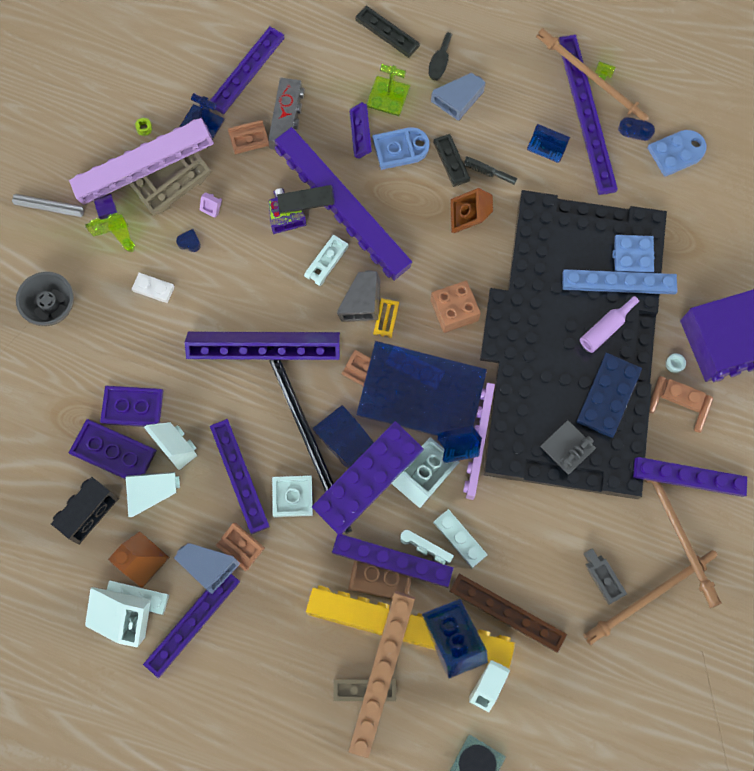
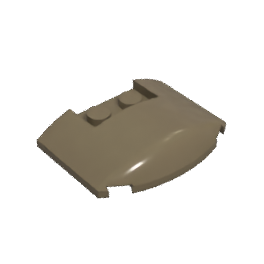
[130,152,212,216]

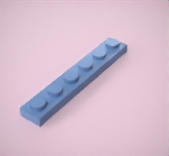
[563,269,677,294]

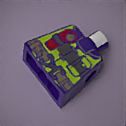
[269,188,306,234]

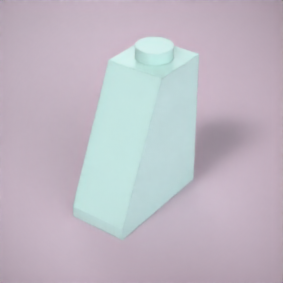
[126,472,180,517]

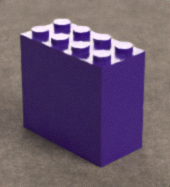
[680,289,754,383]

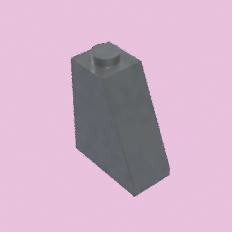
[337,270,380,322]

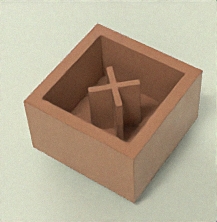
[430,280,481,333]

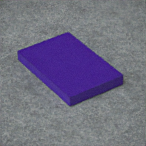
[100,386,164,427]

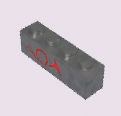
[268,78,305,150]

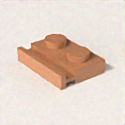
[228,120,269,154]
[341,350,388,393]
[215,523,265,571]

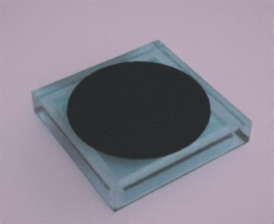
[449,734,506,771]

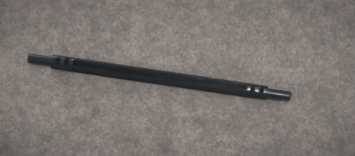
[267,346,352,534]

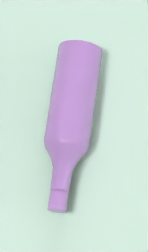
[580,296,639,353]

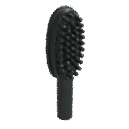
[428,32,452,81]
[464,157,517,185]

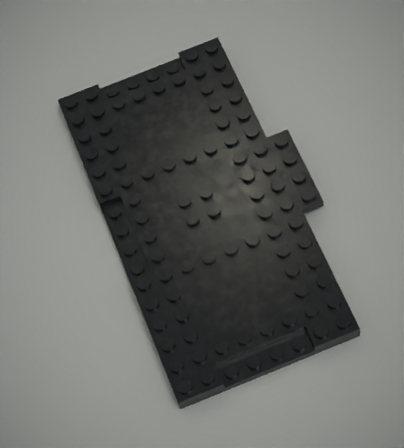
[480,190,667,499]

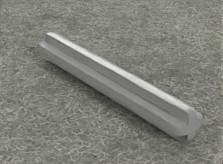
[12,194,84,217]

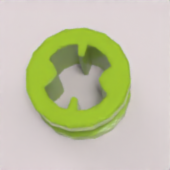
[135,118,152,136]

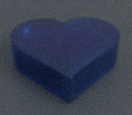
[176,229,201,252]

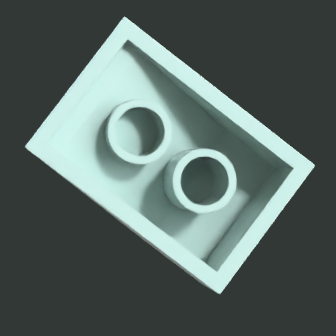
[144,422,197,470]
[391,437,460,508]

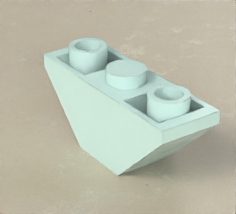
[469,660,510,712]

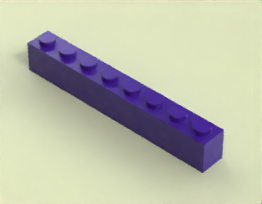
[185,331,340,360]

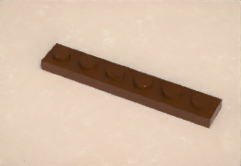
[449,573,567,653]

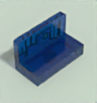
[527,124,570,163]
[437,426,482,463]

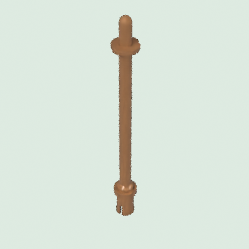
[536,28,648,121]
[645,480,722,608]
[583,550,717,645]

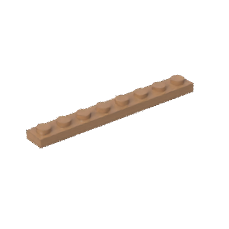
[348,591,415,758]

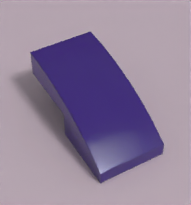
[94,194,119,222]

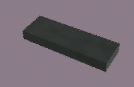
[433,134,470,187]
[277,185,335,214]

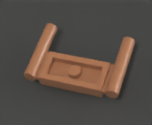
[649,376,713,433]

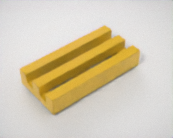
[373,298,399,338]

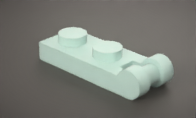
[304,235,349,286]
[400,530,454,565]

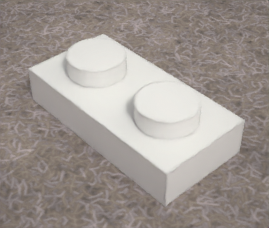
[132,273,174,303]

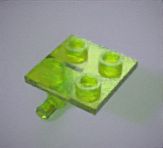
[366,64,410,117]
[85,213,135,252]

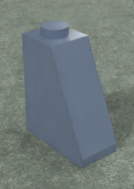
[431,73,486,121]
[174,543,240,594]

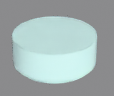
[665,353,686,373]

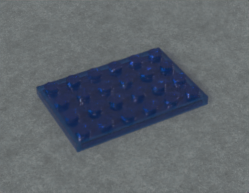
[356,341,487,444]

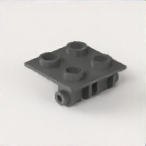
[540,420,596,475]

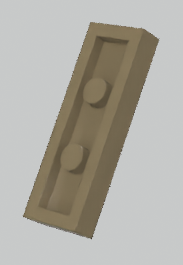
[334,679,396,701]

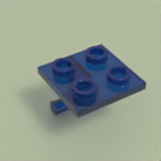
[179,93,225,148]

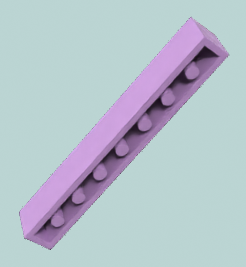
[69,118,214,205]

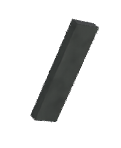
[355,5,420,58]

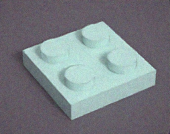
[272,476,313,517]

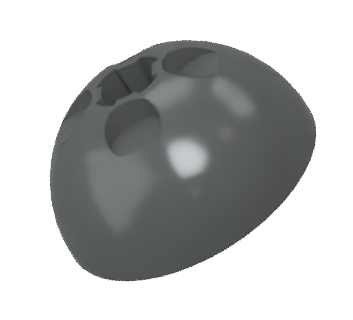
[16,272,74,326]

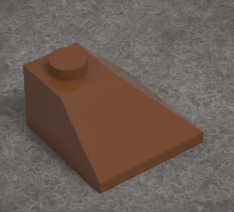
[451,188,493,233]
[108,532,170,588]

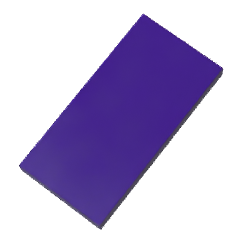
[68,419,157,480]

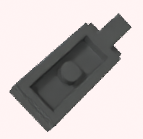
[583,548,627,605]

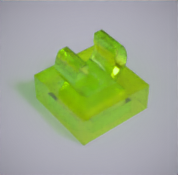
[595,61,616,80]

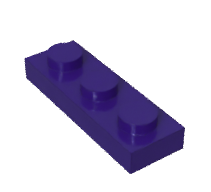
[350,102,372,159]

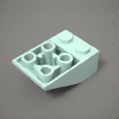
[85,587,151,647]

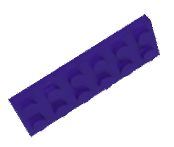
[312,421,424,536]

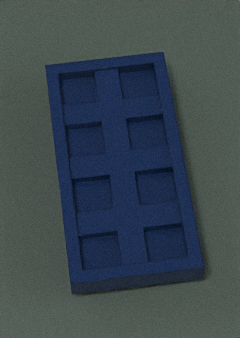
[576,353,642,438]

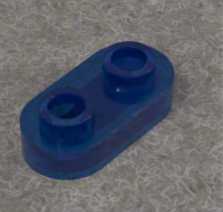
[618,117,655,141]

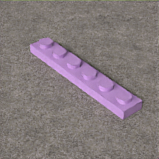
[463,383,495,500]

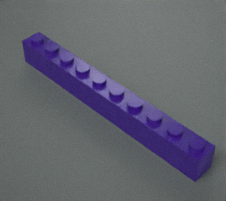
[275,127,412,281]

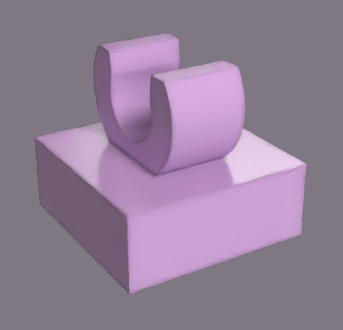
[199,192,222,218]

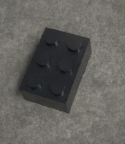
[51,477,119,545]

